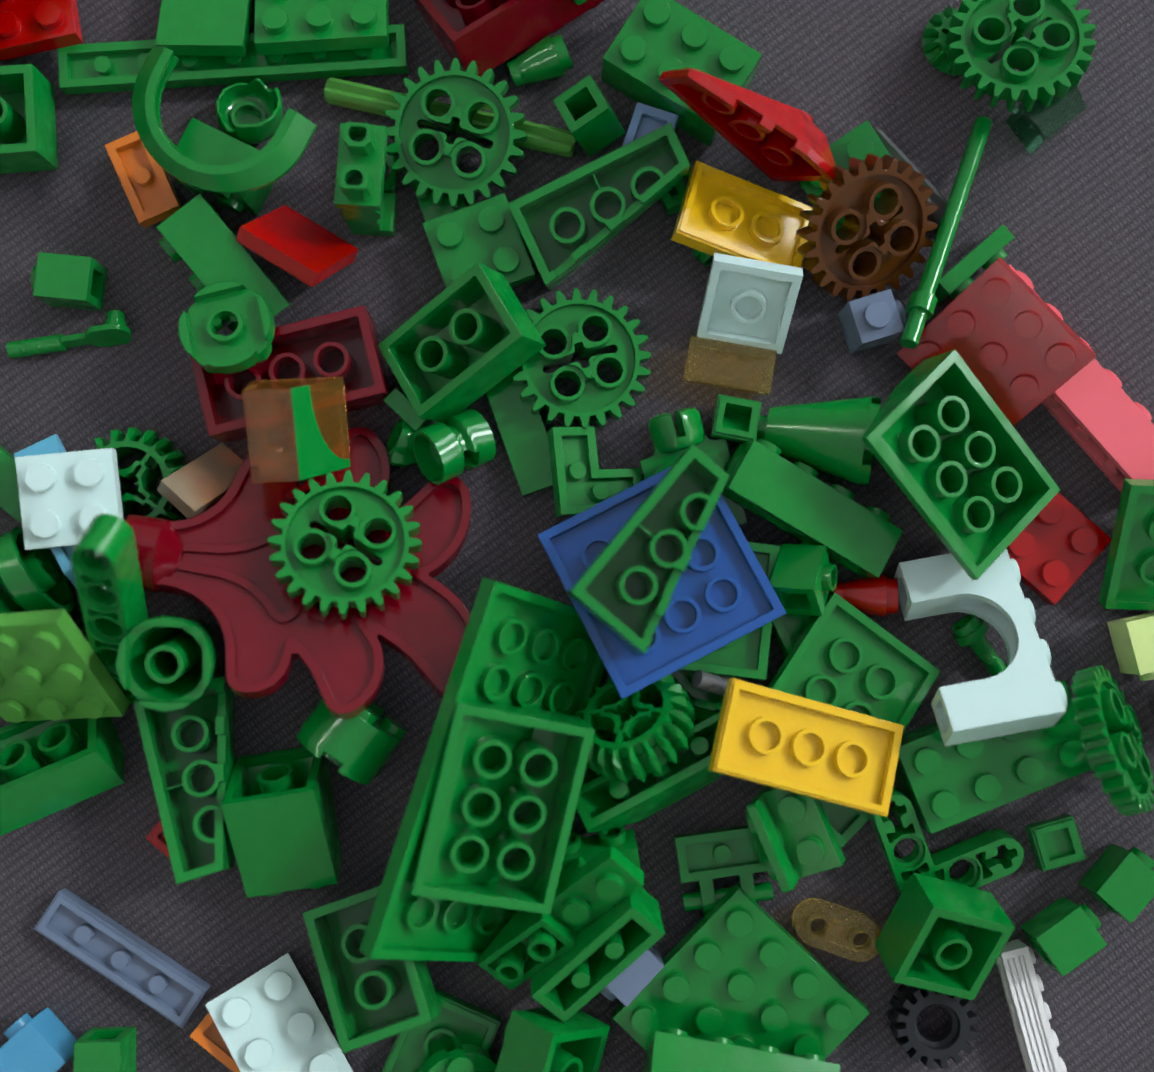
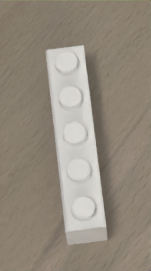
[996,939,1067,1072]

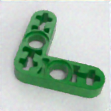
[868,787,1024,895]

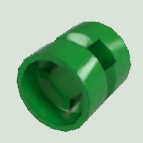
[412,409,496,485]

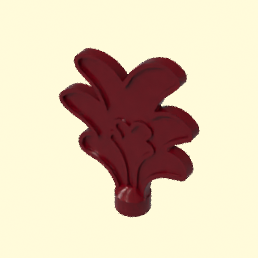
[125,427,471,719]

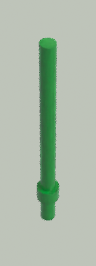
[900,116,992,349]

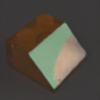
[242,376,351,483]

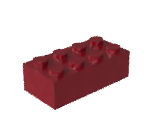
[190,305,391,443]

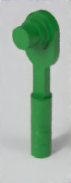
[6,310,132,359]

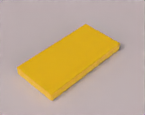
[708,678,904,817]

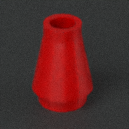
[833,574,898,618]

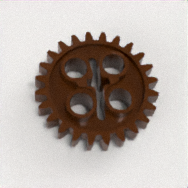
[796,153,938,301]

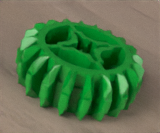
[85,427,186,521]
[574,674,696,785]

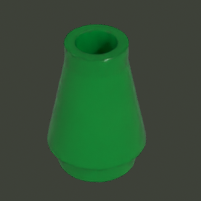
[507,33,574,88]

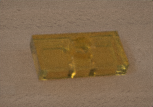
[682,336,777,396]

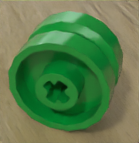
[0,526,75,613]

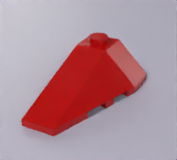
[658,68,835,182]

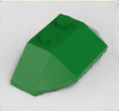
[576,697,723,833]

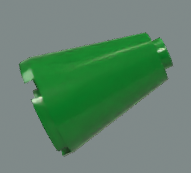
[757,396,881,486]
[116,616,219,712]

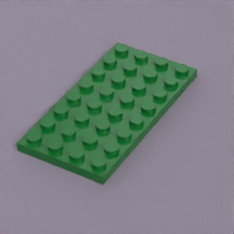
[359,577,605,962]

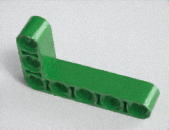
[70,514,148,704]

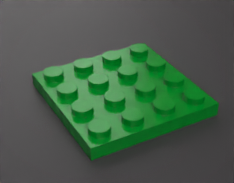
[612,884,870,1059]

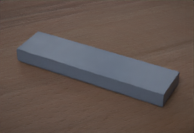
[34,888,212,1028]

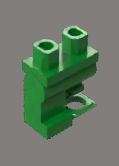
[334,122,398,237]

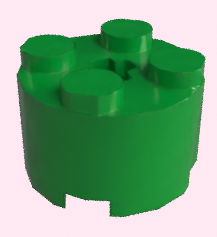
[296,697,407,785]

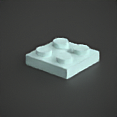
[696,253,803,354]
[15,448,124,550]

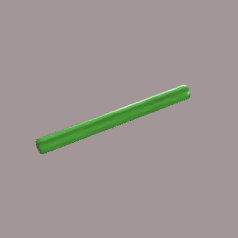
[324,77,576,157]

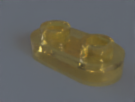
[792,898,881,962]

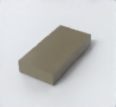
[157,443,244,518]

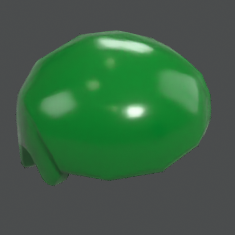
[215,78,283,145]

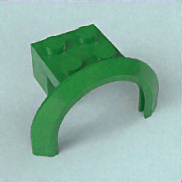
[132,45,317,216]

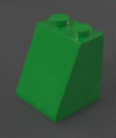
[221,746,342,898]

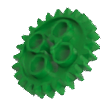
[945,0,1097,112]
[385,58,527,209]
[512,288,652,429]
[268,470,422,620]
[1071,665,1154,817]

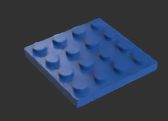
[537,467,786,699]

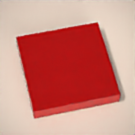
[236,205,359,287]

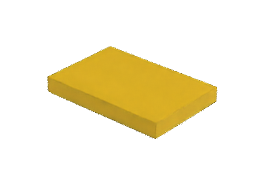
[671,160,813,268]

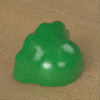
[386,419,416,468]

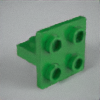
[746,785,845,893]

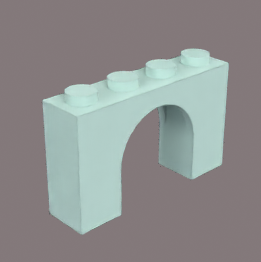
[894,549,1067,746]

